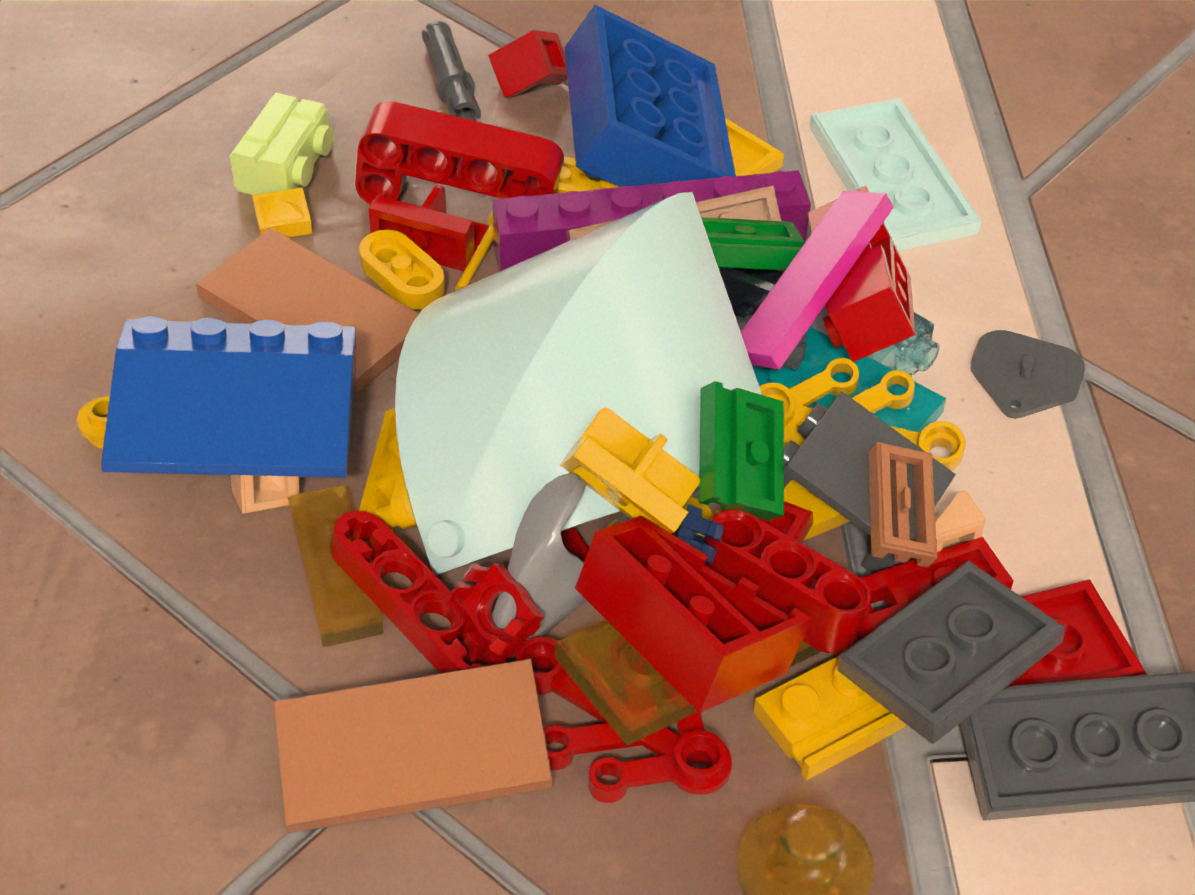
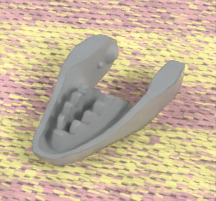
[492,473,630,641]

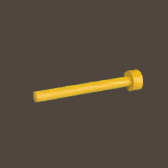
[455,211,493,291]

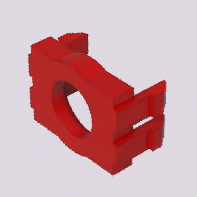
[449,563,544,658]

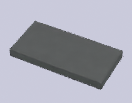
[960,671,1195,821]

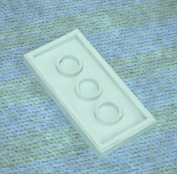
[810,98,982,251]

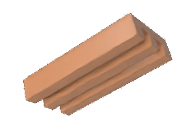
[868,442,937,567]

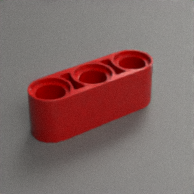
[705,509,871,654]

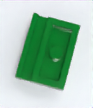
[701,217,805,270]
[699,381,784,521]

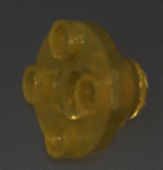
[737,804,874,895]

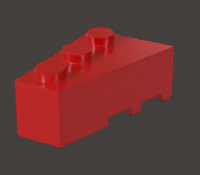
[807,186,915,362]
[575,516,813,713]

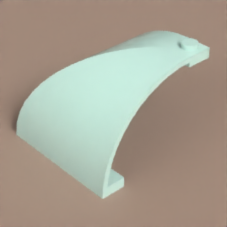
[395,192,762,575]

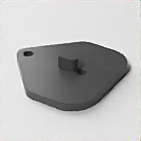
[970,330,1085,419]

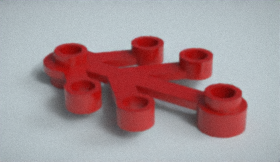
[515,637,732,803]

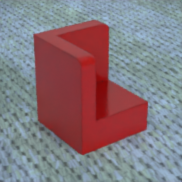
[488,30,568,98]

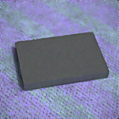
[838,561,1065,745]

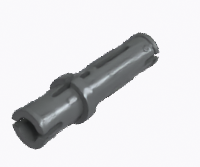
[422,21,481,121]

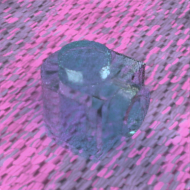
[868,312,940,377]

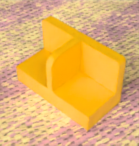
[560,408,700,534]

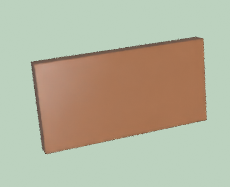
[196,227,419,393]
[273,659,553,833]

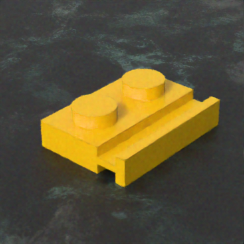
[753,656,908,781]

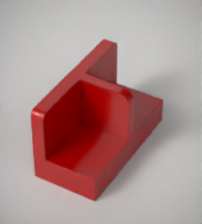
[368,185,488,272]

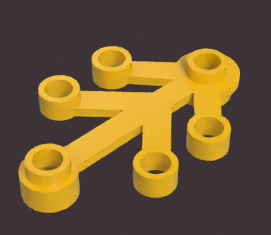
[759,358,966,471]

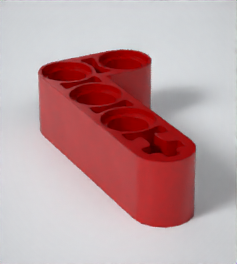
[355,101,564,204]

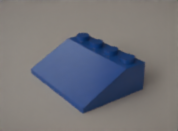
[564,5,736,187]
[101,316,356,478]

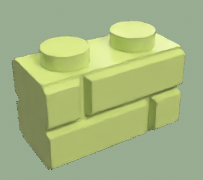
[230,93,334,195]

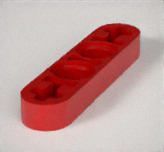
[329,511,507,674]

